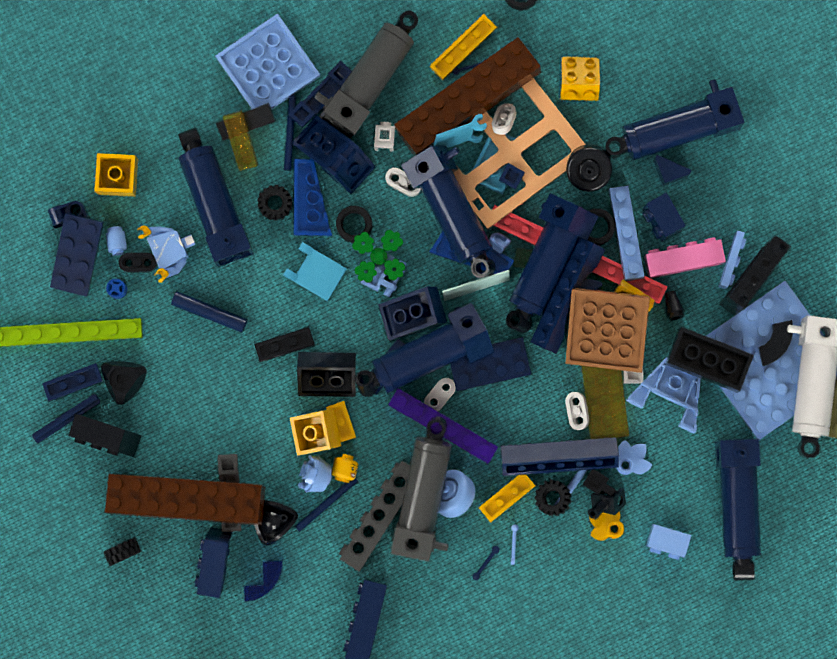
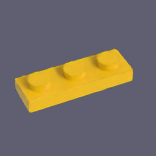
[479,474,535,523]

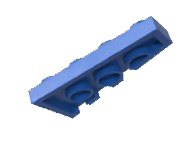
[293,159,332,236]
[429,231,514,274]

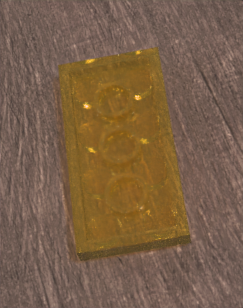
[581,366,629,439]

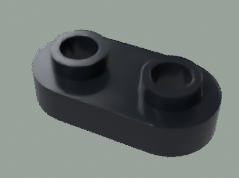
[118,253,158,273]

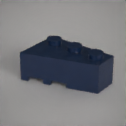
[194,527,233,598]

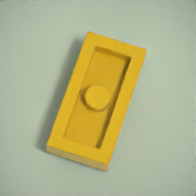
[326,401,356,443]

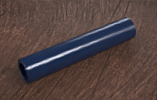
[171,291,248,333]

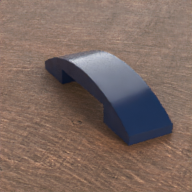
[288,60,352,128]

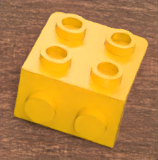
[560,57,600,101]

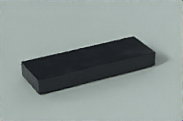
[216,103,276,141]
[254,327,315,363]

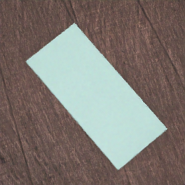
[442,270,510,301]

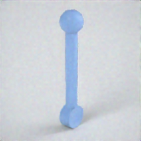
[511,524,519,565]

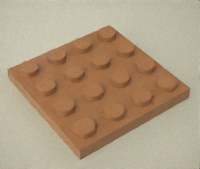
[565,288,650,373]

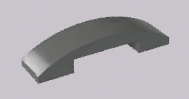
[217,454,242,532]

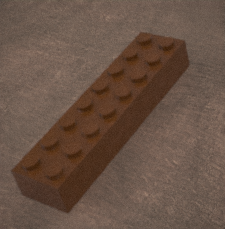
[394,37,541,156]
[105,474,265,525]

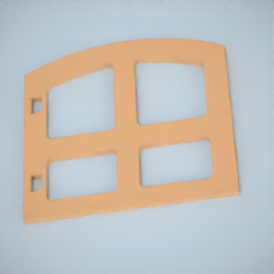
[453,78,586,230]

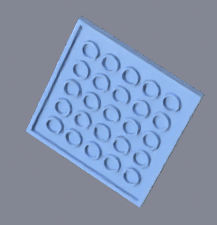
[707,281,837,440]

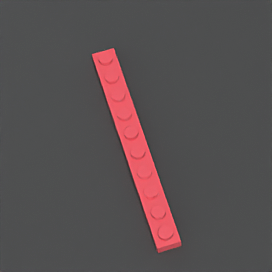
[492,205,668,304]

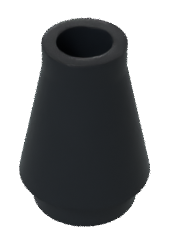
[665,291,685,321]

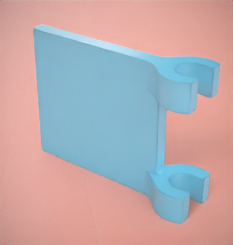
[433,114,487,148]
[283,242,347,301]

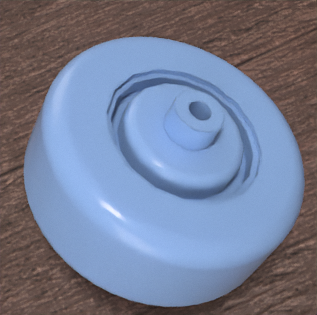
[438,470,475,518]

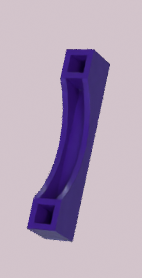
[388,388,498,464]

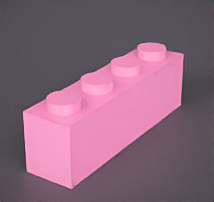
[644,238,726,279]

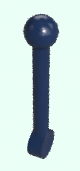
[452,59,486,75]
[472,546,500,580]

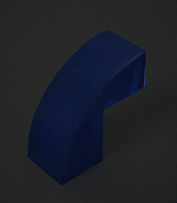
[244,561,284,602]

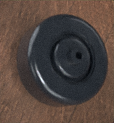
[566,144,612,192]

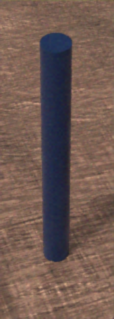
[284,95,296,171]
[295,478,358,532]

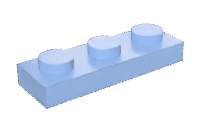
[718,230,746,289]

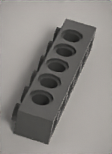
[339,461,410,572]

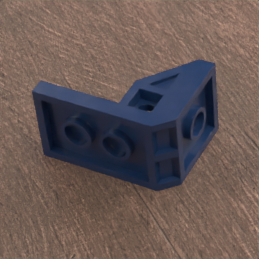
[292,115,376,194]

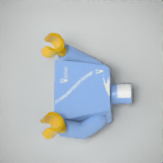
[137,225,196,283]

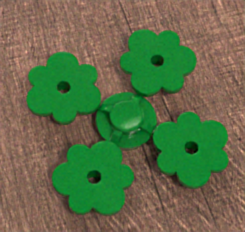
[352,230,405,283]

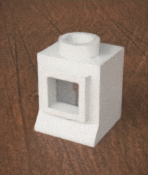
[374,122,395,152]

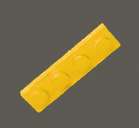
[430,14,497,81]

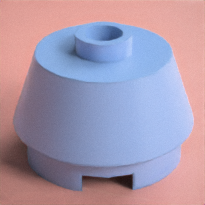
[298,455,332,492]

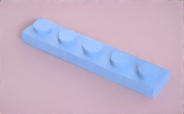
[608,186,644,281]

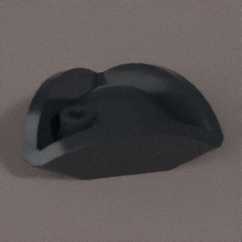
[101,361,147,405]
[254,500,298,546]

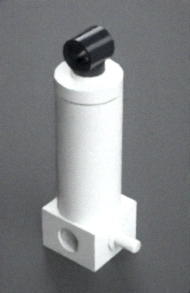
[787,315,837,458]

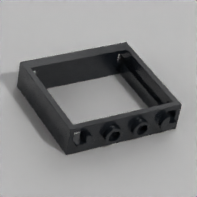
[719,235,791,316]

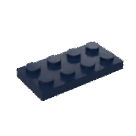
[50,213,104,297]
[450,337,531,392]

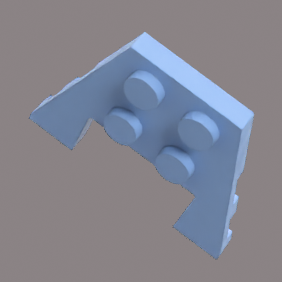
[626,357,701,434]

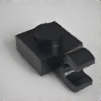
[582,469,617,497]

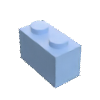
[646,524,691,560]

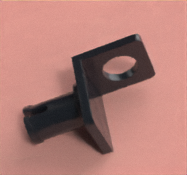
[588,488,626,520]

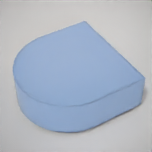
[489,233,511,254]

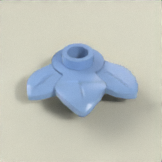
[616,440,652,475]

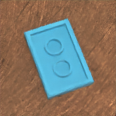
[473,134,523,195]

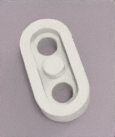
[492,104,516,135]
[385,168,421,197]
[424,378,456,411]
[565,392,590,430]

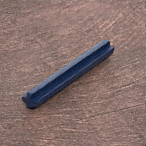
[32,394,100,443]

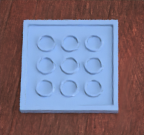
[215,13,321,109]

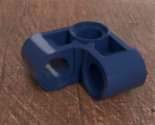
[47,201,90,228]

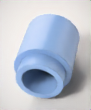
[106,226,127,256]

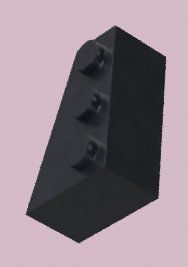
[68,414,142,457]

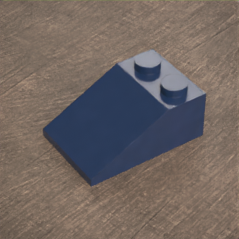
[378,286,448,341]

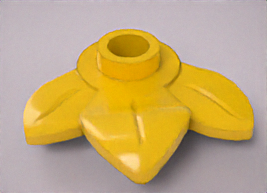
[589,512,624,541]

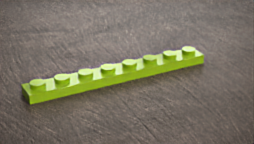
[0,318,143,347]

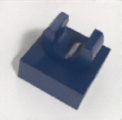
[499,163,525,190]

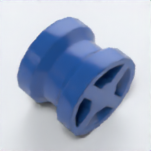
[106,279,127,299]

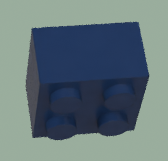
[642,192,686,242]

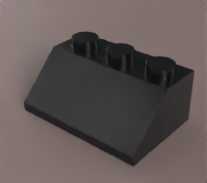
[297,352,356,397]

